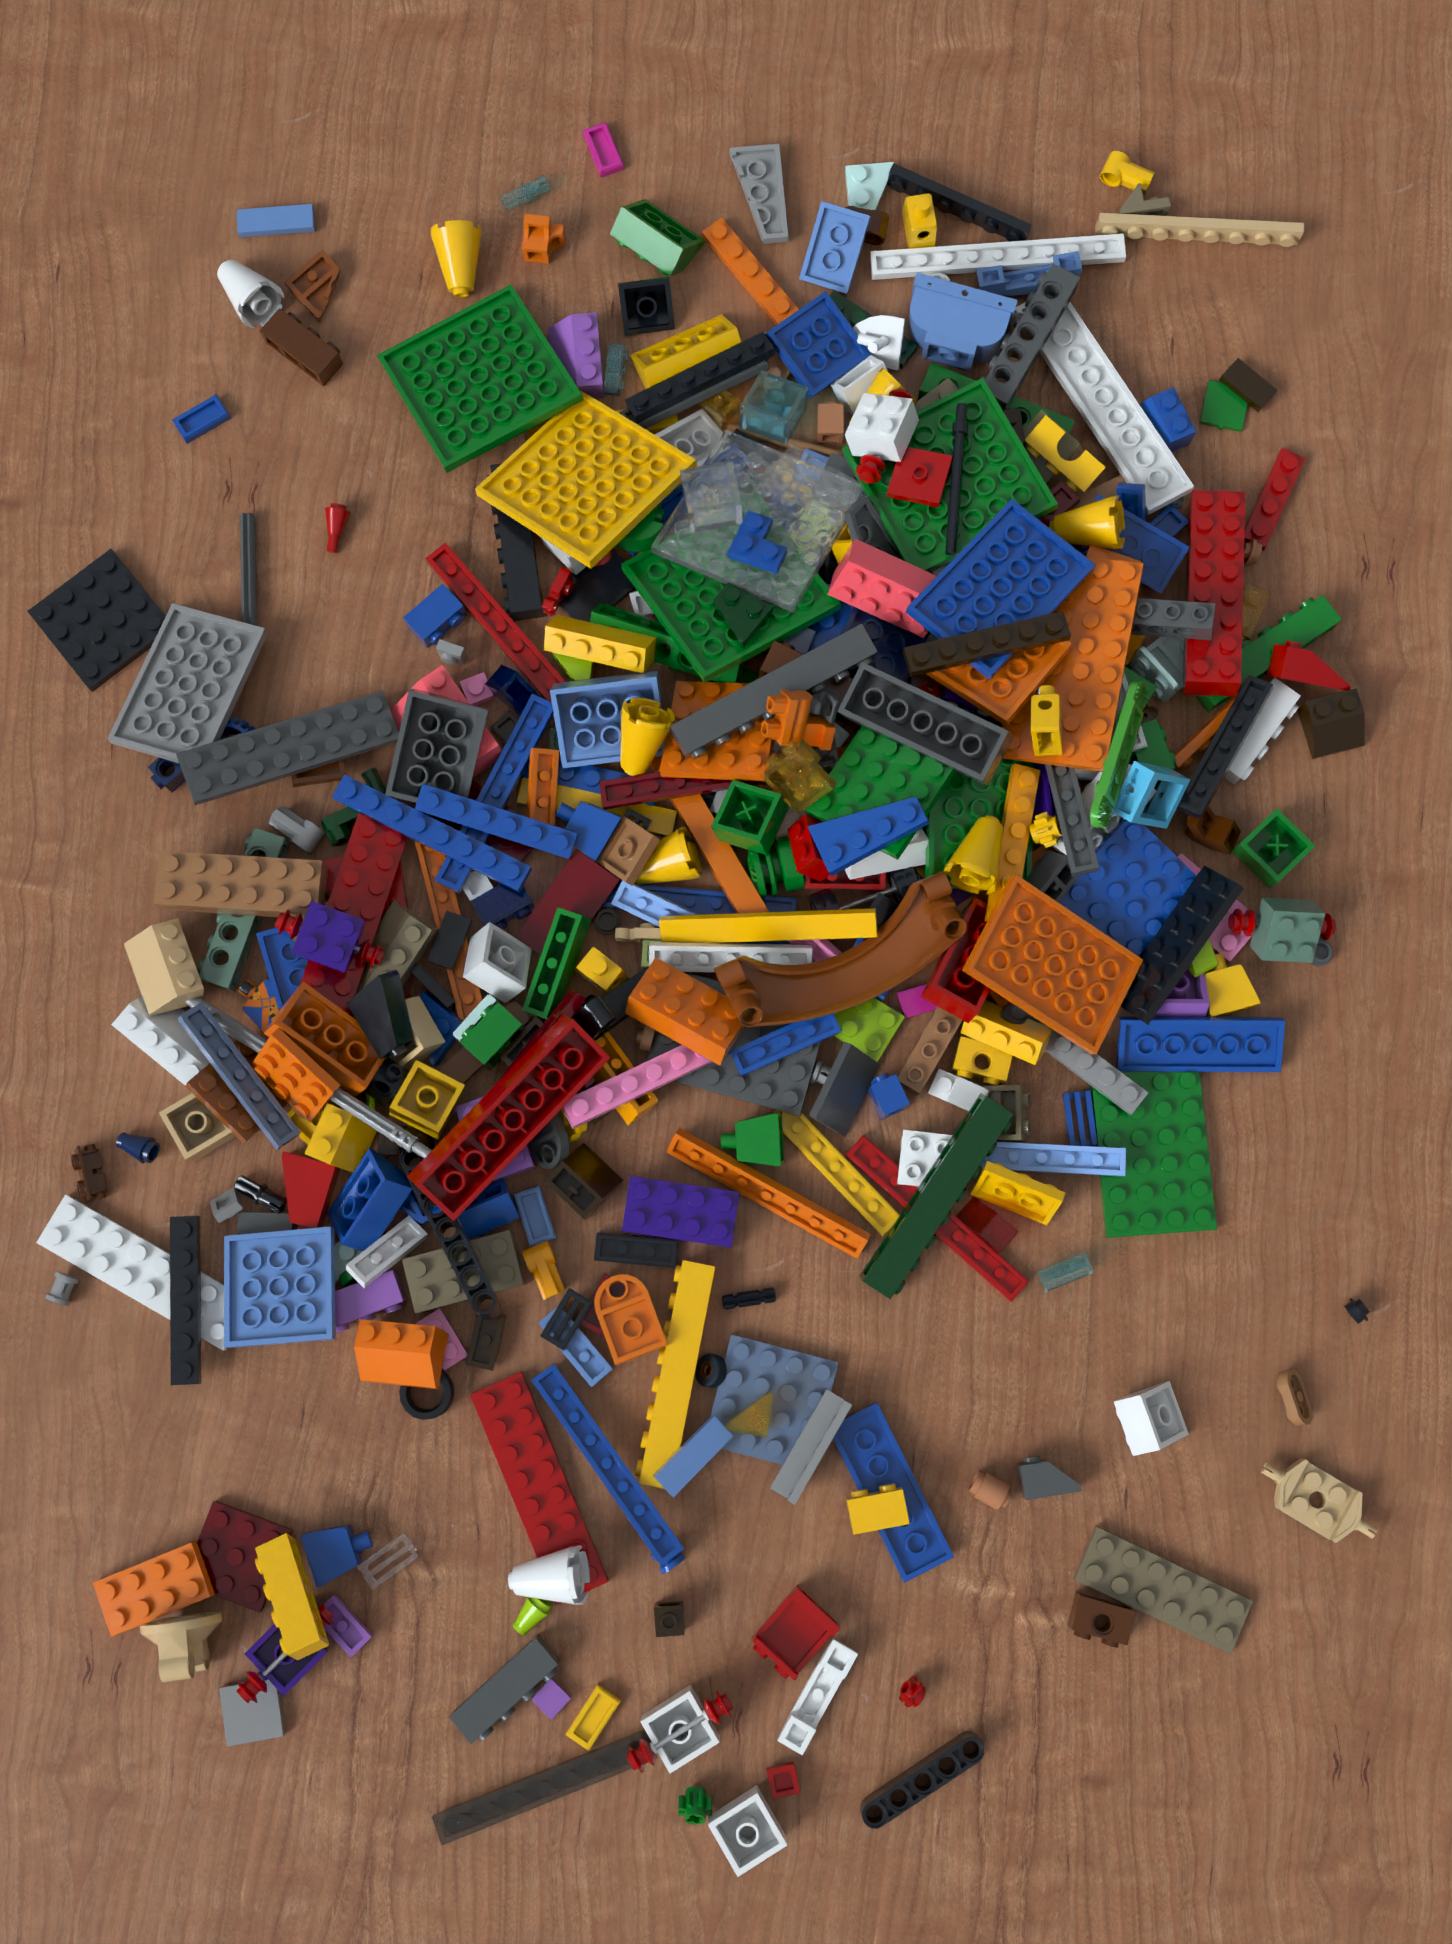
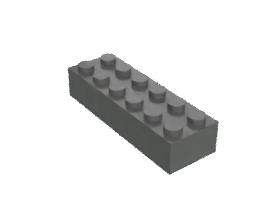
[837,662,1013,786]

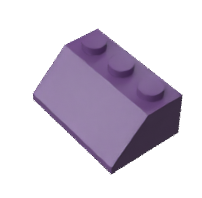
[548,312,605,399]

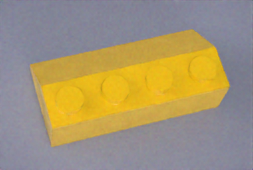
[630,314,741,389]

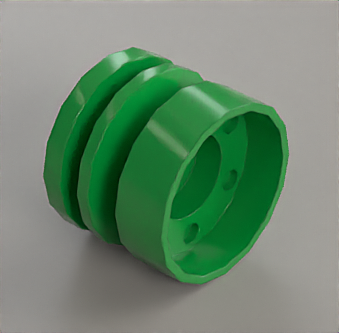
[747,835,805,898]

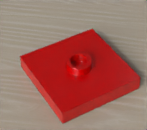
[887,447,953,508]

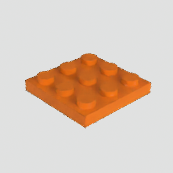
[250,1028,341,1123]

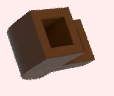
[1185,806,1241,855]

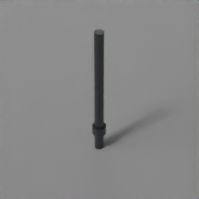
[945,403,968,555]

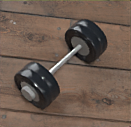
[809,866,921,911]

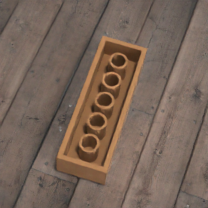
[153,850,328,919]

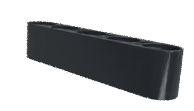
[860,1731,984,1829]

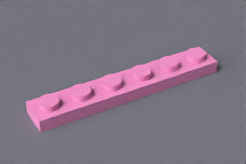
[562,1045,712,1129]

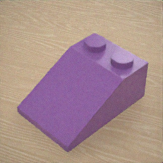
[1154,969,1210,1017]

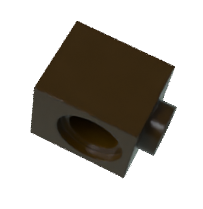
[654,1601,685,1637]

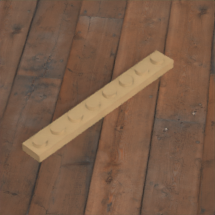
[1095,213,1304,247]

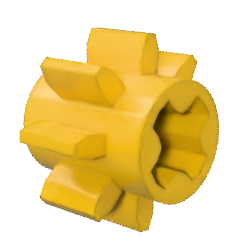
[1030,812,1062,848]

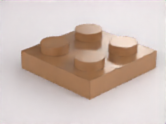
[596,816,660,886]

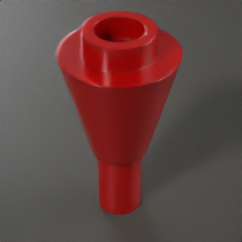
[325,503,351,553]

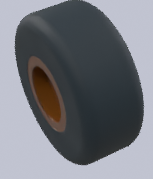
[695,1353,727,1388]

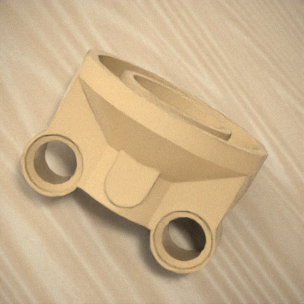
[140,1611,222,1683]

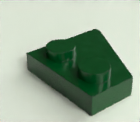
[713,582,773,649]

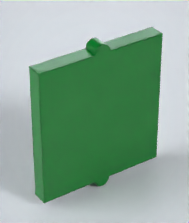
[1200,380,1247,432]

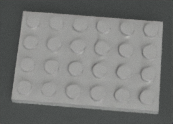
[108,603,268,763]

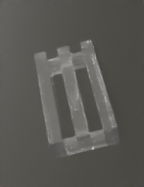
[357,1532,420,1590]

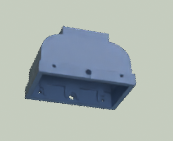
[908,272,1018,372]

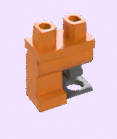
[760,689,840,750]

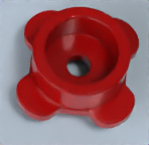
[899,1676,926,1708]

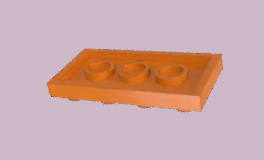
[93,1541,215,1637]

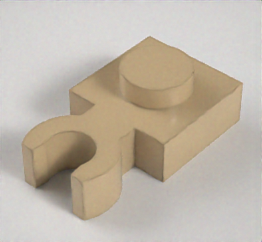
[615,923,661,943]

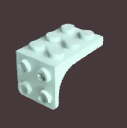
[1129,637,1184,703]

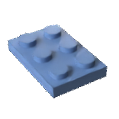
[799,201,871,294]

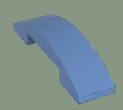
[977,251,1082,296]

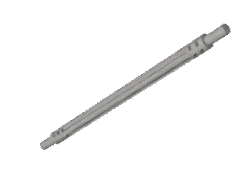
[185,997,432,1158]

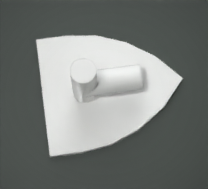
[853,315,905,371]

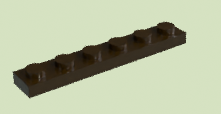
[903,611,1071,677]

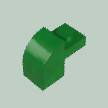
[616,501,665,552]

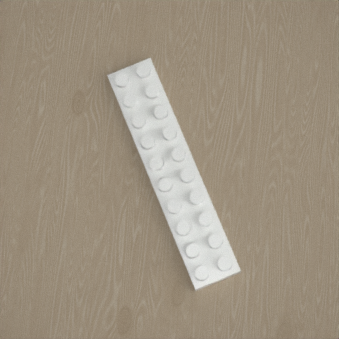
[1014,295,1194,515]

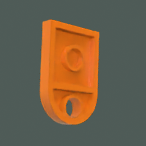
[594,1274,668,1366]

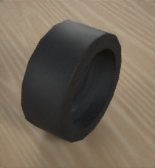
[399,1370,455,1420]

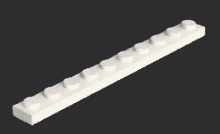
[870,234,1126,280]

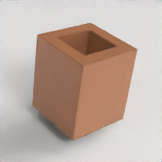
[817,401,844,444]

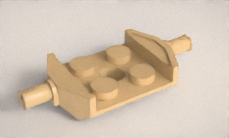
[1260,1458,1378,1543]

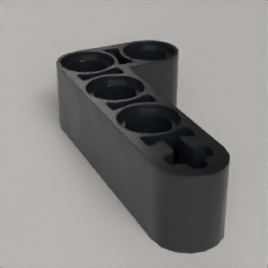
[574,966,649,1041]

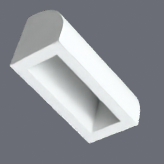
[830,355,888,416]

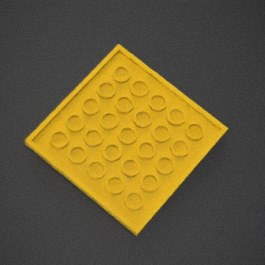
[475,391,697,569]

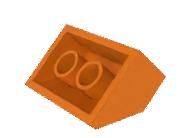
[354,1319,449,1389]

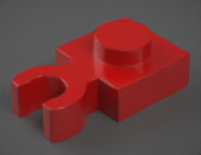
[541,567,574,617]

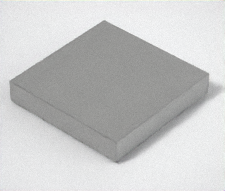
[219,1680,285,1747]

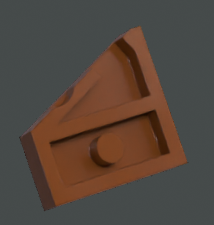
[285,249,341,322]

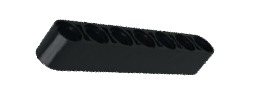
[399,1149,501,1320]

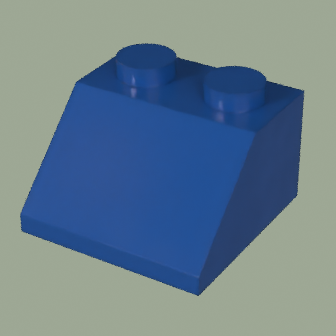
[1140,387,1196,452]

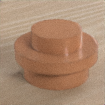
[1244,538,1262,565]

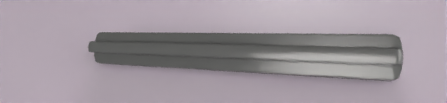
[240,513,257,626]

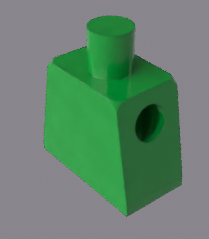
[721,1112,785,1166]

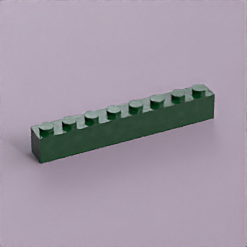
[859,1093,1013,1300]

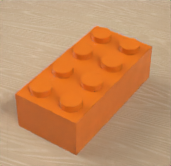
[625,957,745,1065]

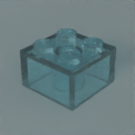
[739,370,809,445]

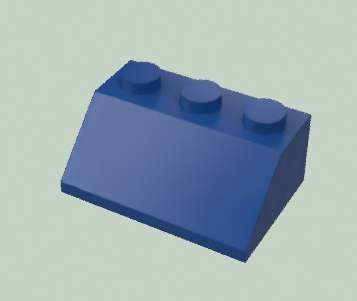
[327,1148,413,1251]

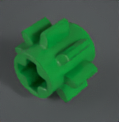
[678,1786,712,1825]

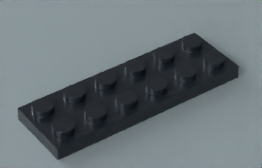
[1121,865,1244,1025]

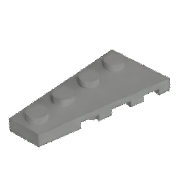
[729,144,788,244]

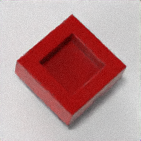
[766,1761,800,1800]

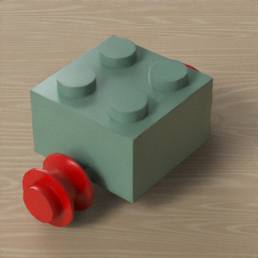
[1228,897,1336,963]

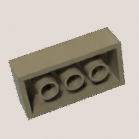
[402,1230,526,1314]

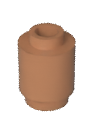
[968,1471,1012,1510]

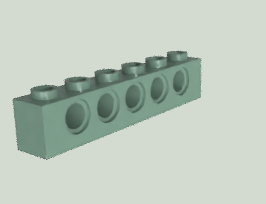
[198,828,290,992]

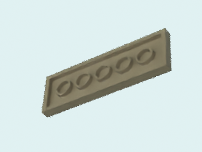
[1073,1526,1253,1654]

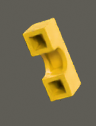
[1025,415,1105,493]
[960,1000,1053,1065]

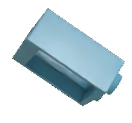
[1112,761,1190,829]

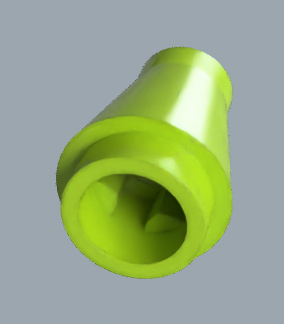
[513,1597,552,1635]

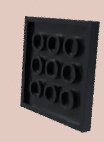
[27,549,166,692]

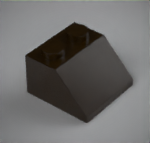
[1297,688,1365,759]

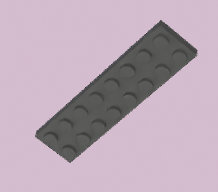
[176,691,399,805]

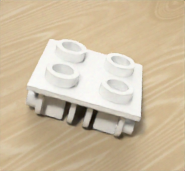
[897,1129,952,1186]

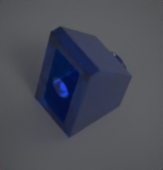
[485,664,540,716]

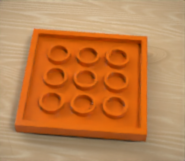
[926,639,1072,726]
[660,681,775,781]

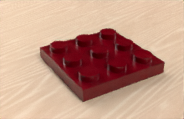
[197,1500,293,1613]

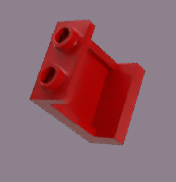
[752,1585,840,1681]

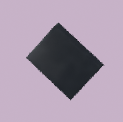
[618,277,675,336]

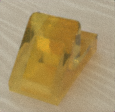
[697,390,743,430]

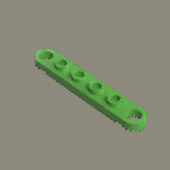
[1090,681,1149,828]

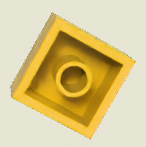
[389,1060,465,1139]

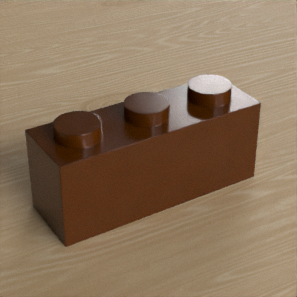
[260,308,343,387]

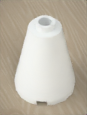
[217,260,284,328]
[508,1545,590,1605]

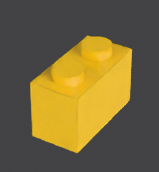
[846,1483,910,1535]

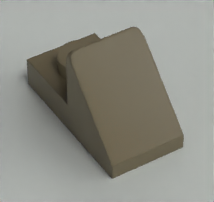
[1118,183,1171,216]

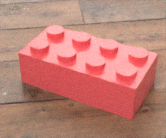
[827,539,937,638]

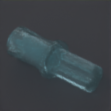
[500,175,551,210]

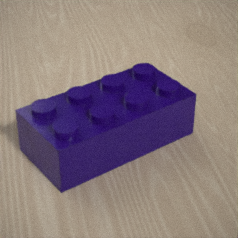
[622,1176,739,1248]

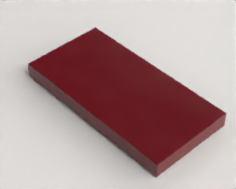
[515,849,621,955]

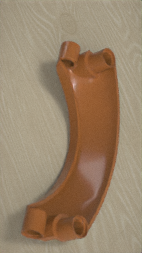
[714,871,967,1027]

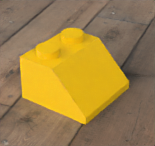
[304,1102,377,1173]

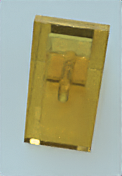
[724,1391,773,1437]

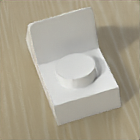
[928,1069,990,1111]

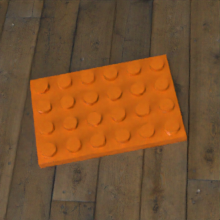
[962,874,1143,1054]

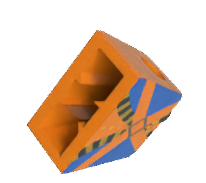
[238,979,279,1038]

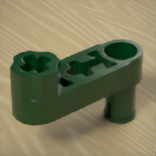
[321,768,393,847]

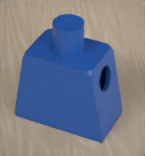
[555,801,623,862]
[301,1524,373,1588]

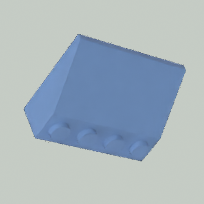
[550,671,666,768]

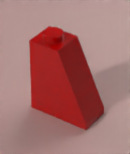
[282,1151,341,1230]

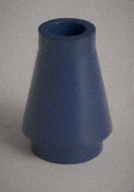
[116,1132,160,1163]

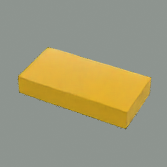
[565,1684,621,1751]

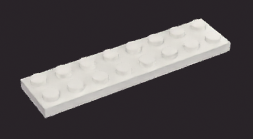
[36,1195,227,1351]

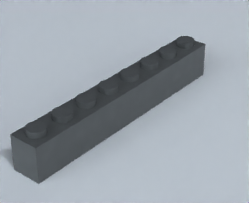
[670,624,878,759]

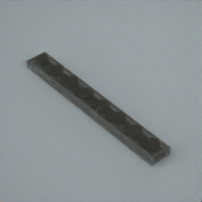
[432,1729,657,1845]

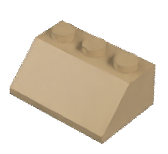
[124,918,204,1017]

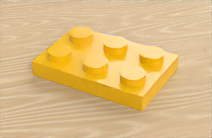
[970,1161,1066,1226]

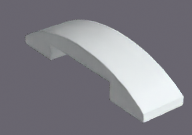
[777,1638,858,1755]

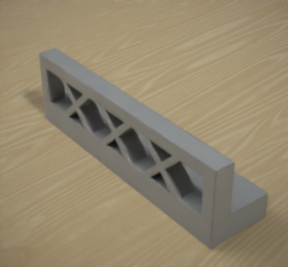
[770,1389,852,1505]

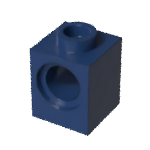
[148,758,185,792]

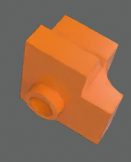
[522,213,566,264]

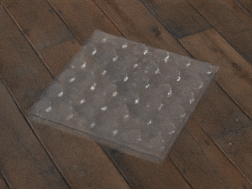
[651,430,865,612]

